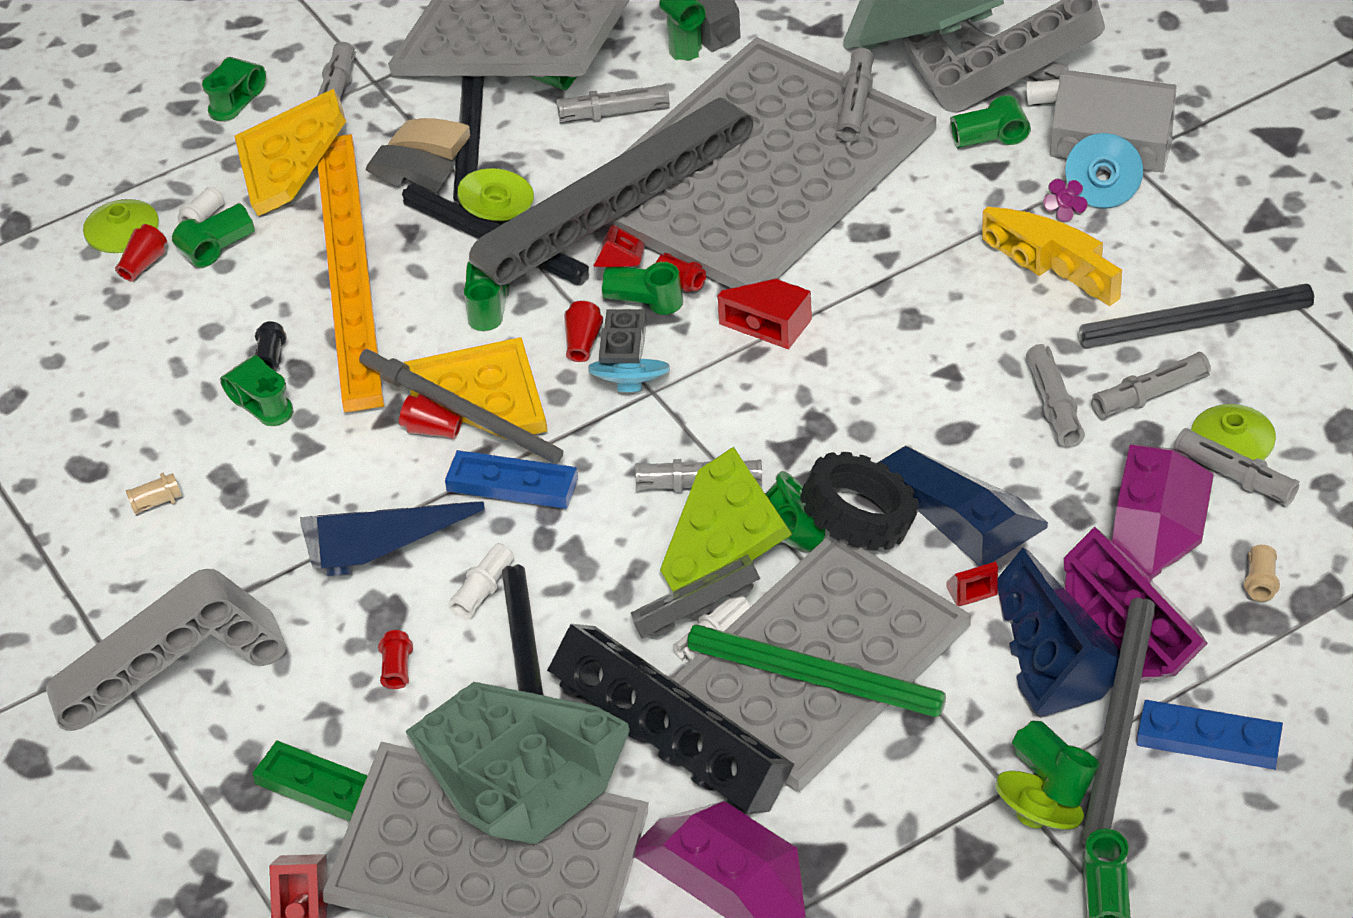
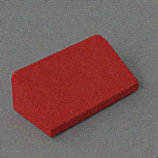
[593,225,645,267]

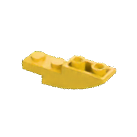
[982,206,1122,307]

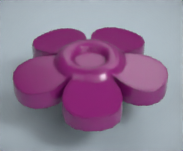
[1043,179,1088,222]

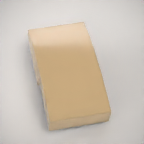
[388,118,470,160]

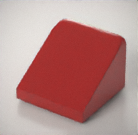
[946,562,998,606]

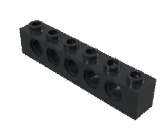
[547,624,795,815]

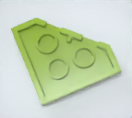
[660,446,792,591]

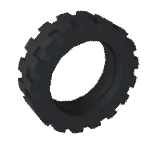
[800,452,919,551]

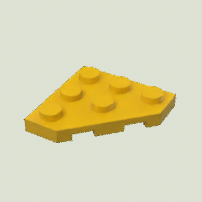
[234,88,346,216]
[403,337,548,440]

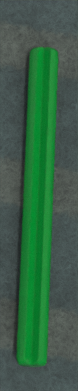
[687,624,946,717]

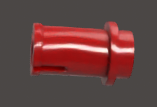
[656,252,706,292]
[378,630,413,689]

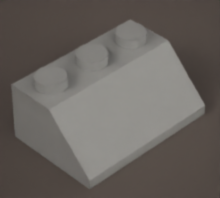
[1050,69,1177,173]

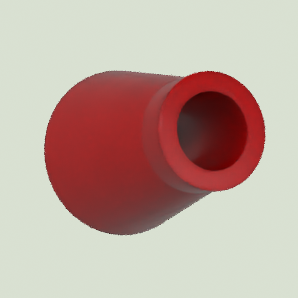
[115,224,167,282]
[564,301,603,362]
[398,394,463,440]

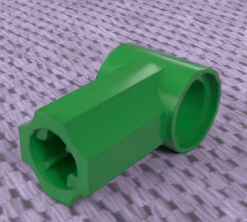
[659,0,706,61]
[950,95,1031,148]
[172,203,255,268]
[602,262,683,315]
[1012,721,1100,808]
[1082,828,1131,918]

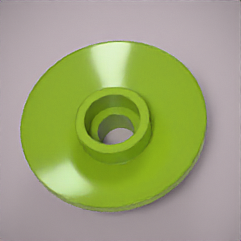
[458,168,534,221]
[83,199,159,253]
[1191,404,1276,460]
[995,771,1084,829]

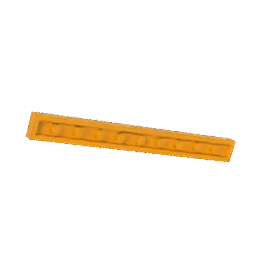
[318,134,384,413]

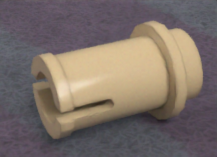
[125,472,182,515]
[1244,545,1280,602]

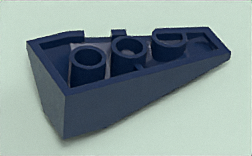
[877,445,1048,566]
[300,501,485,576]
[998,547,1120,717]

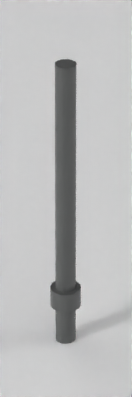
[359,349,563,464]

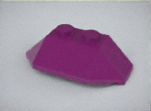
[1112,443,1214,580]
[1064,526,1208,681]
[635,801,806,918]

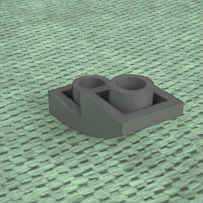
[365,145,454,194]
[599,309,647,363]

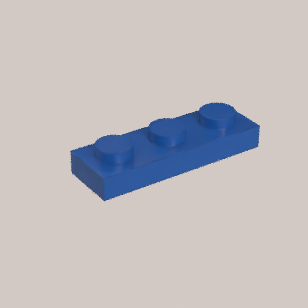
[445,450,578,509]
[1137,699,1283,770]

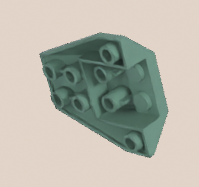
[843,0,1004,50]
[405,682,630,844]

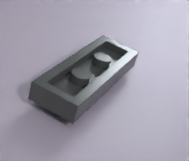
[631,554,761,638]

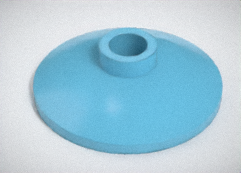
[1065,133,1143,209]
[588,359,670,392]

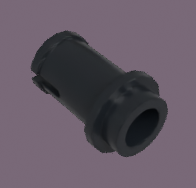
[255,321,287,371]

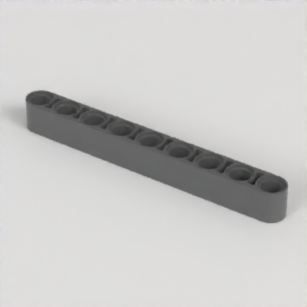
[469,97,754,285]

